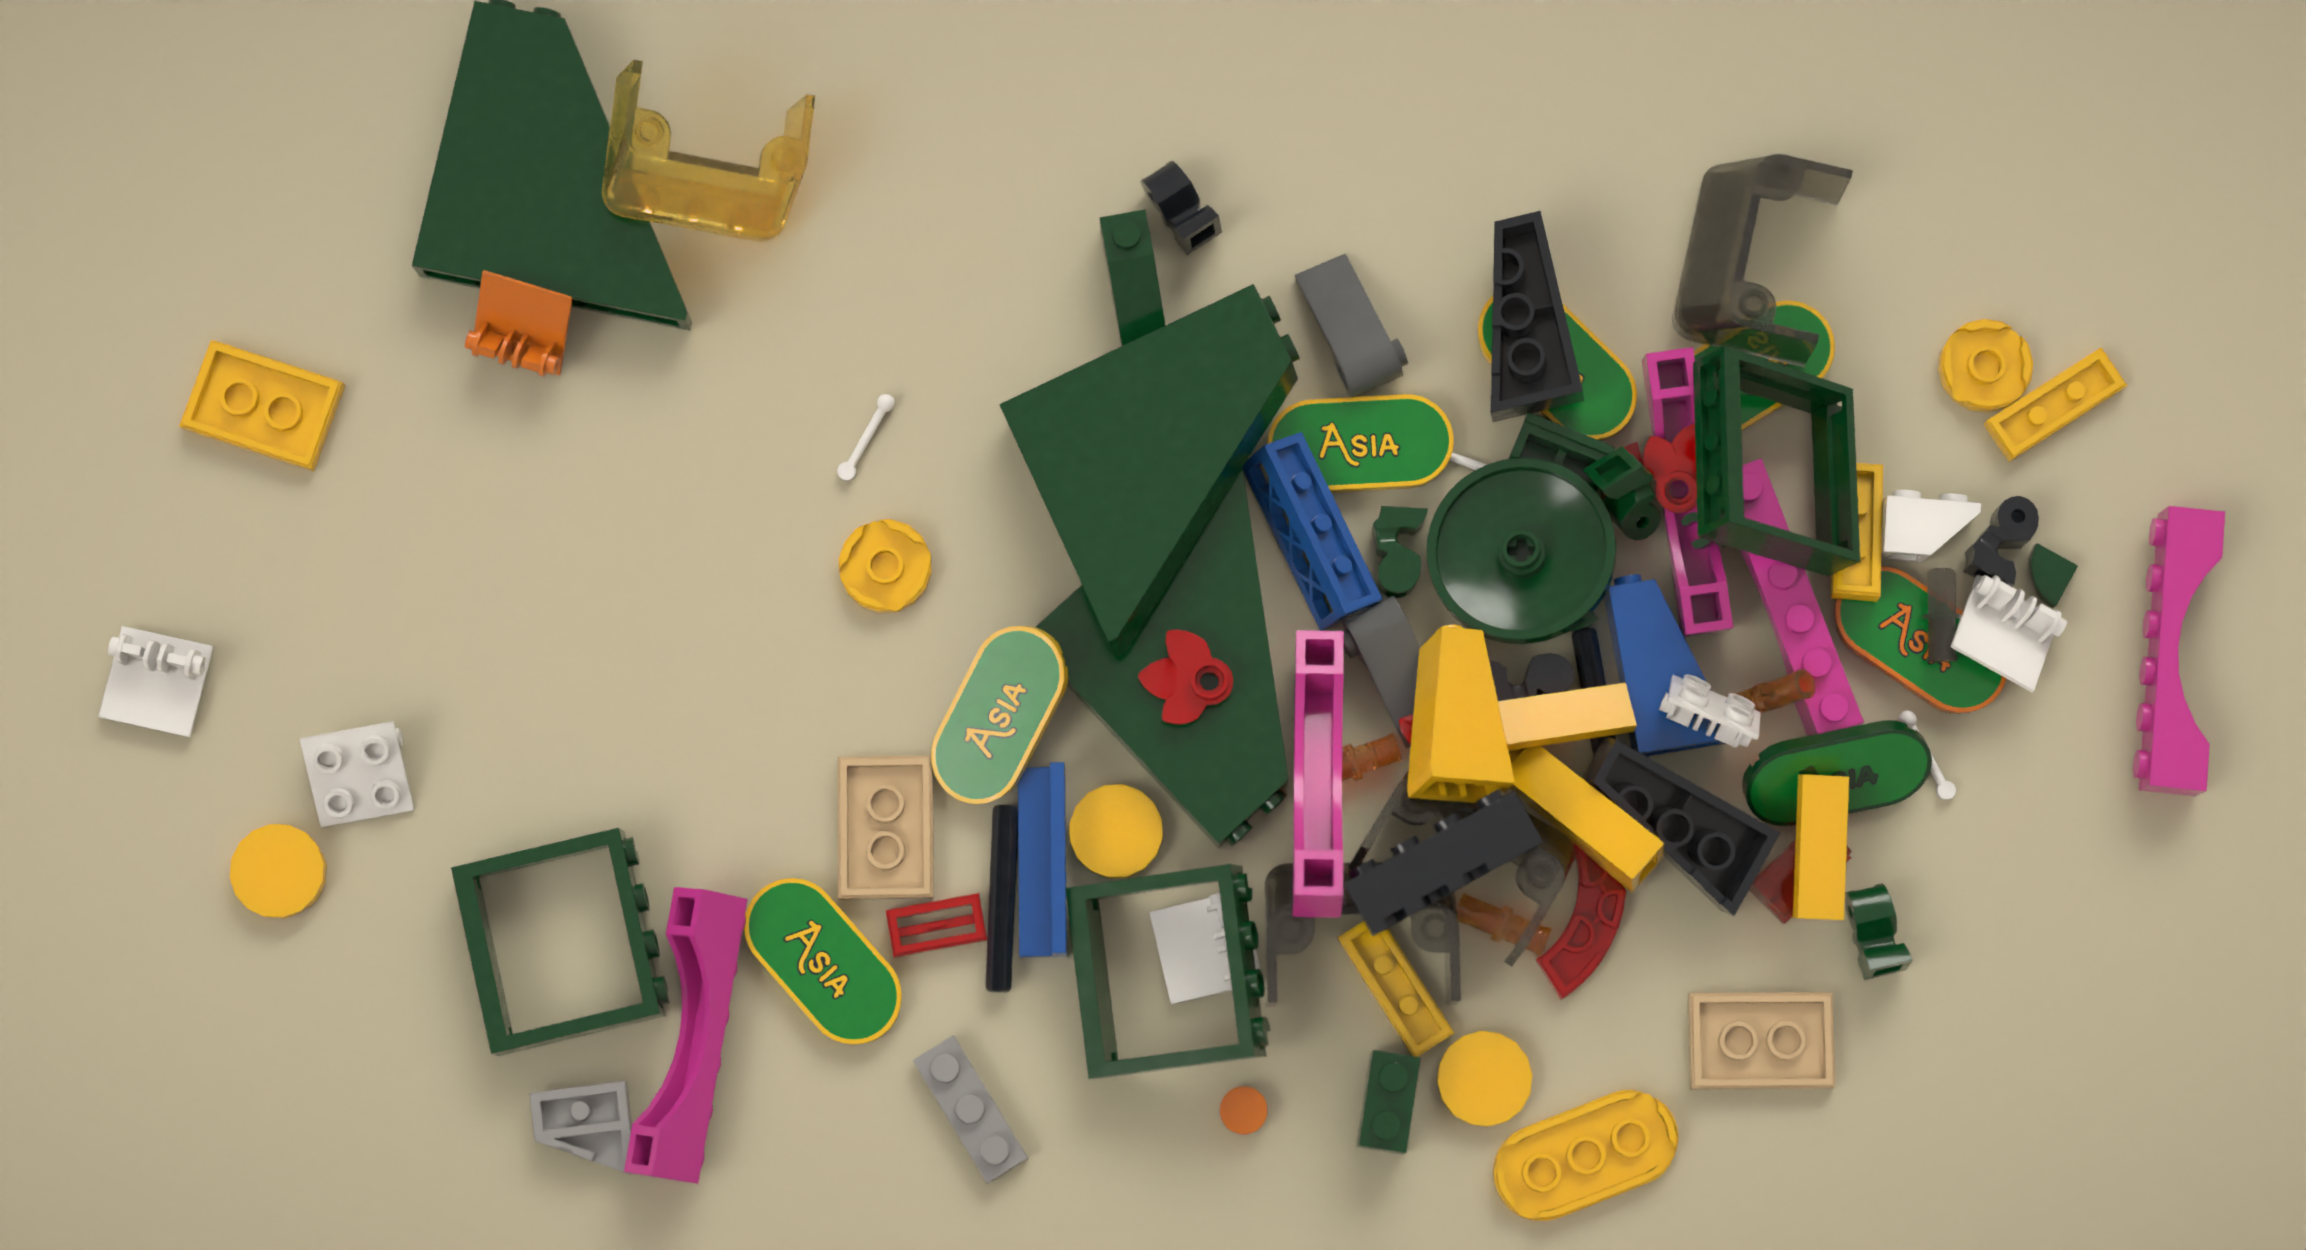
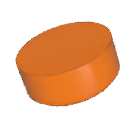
[1219,1086,1268,1135]

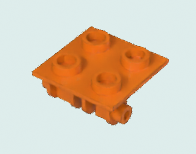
[465,270,573,377]

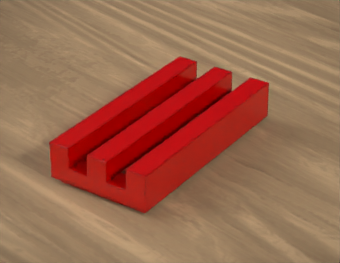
[885,893,987,958]

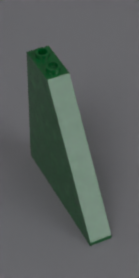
[412,0,692,331]
[999,284,1300,657]
[1036,467,1289,848]

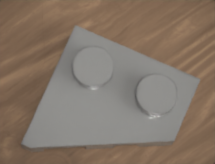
[530,1081,634,1174]

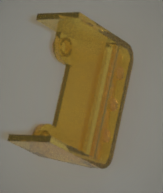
[602,60,815,242]

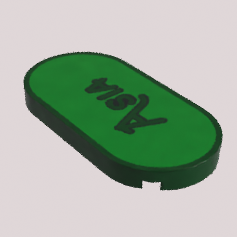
[1742,720,1932,826]

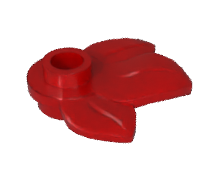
[1643,423,1697,513]
[1138,630,1233,725]

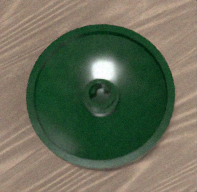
[1426,458,1617,644]

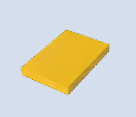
[179,339,345,472]

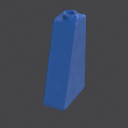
[1604,574,1726,757]

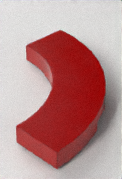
[1535,838,1626,1000]

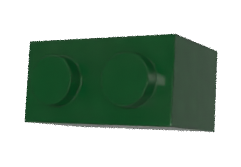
[1356,1050,1421,1155]

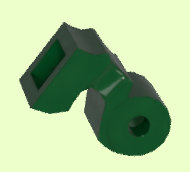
[1583,446,1661,540]
[1371,506,1428,598]
[1845,883,1912,980]

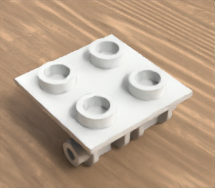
[1950,575,2067,692]
[98,626,214,737]
[1659,674,1761,748]
[299,721,414,827]
[1149,893,1260,1005]

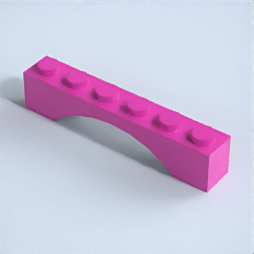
[1641,347,1733,637]
[1740,458,1864,736]
[2133,506,2225,796]
[1293,630,1344,918]
[624,887,748,1184]

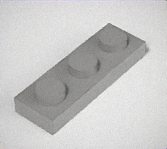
[913,1035,1028,1184]

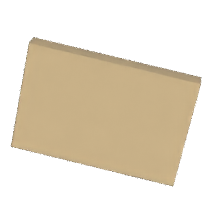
[838,756,934,900]
[1688,992,1835,1090]

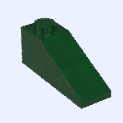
[1099,209,1166,346]

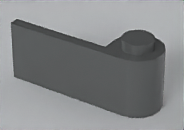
[1295,253,1408,398]
[1342,596,1420,749]

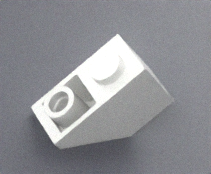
[1881,490,1981,563]

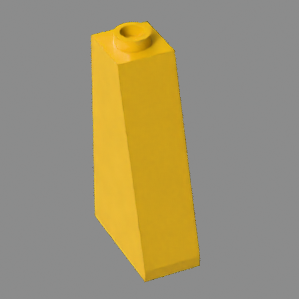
[1407,624,1515,803]
[1509,746,1664,893]

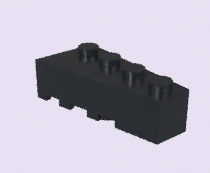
[1490,211,1584,422]
[1582,737,1780,916]
[1344,788,1543,937]

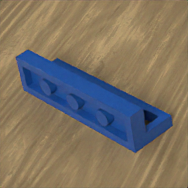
[1243,432,1383,631]
[1018,762,1067,958]

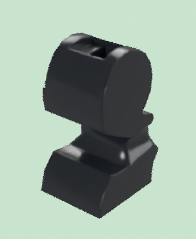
[1141,160,1222,255]
[1963,496,2039,587]
[1489,653,1574,701]

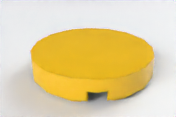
[1938,319,2034,413]
[838,519,932,613]
[1069,784,1163,879]
[229,824,327,919]
[1436,1031,1533,1127]

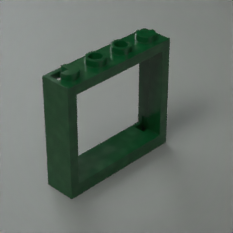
[1693,346,1860,576]
[451,828,670,1056]
[1066,864,1270,1079]

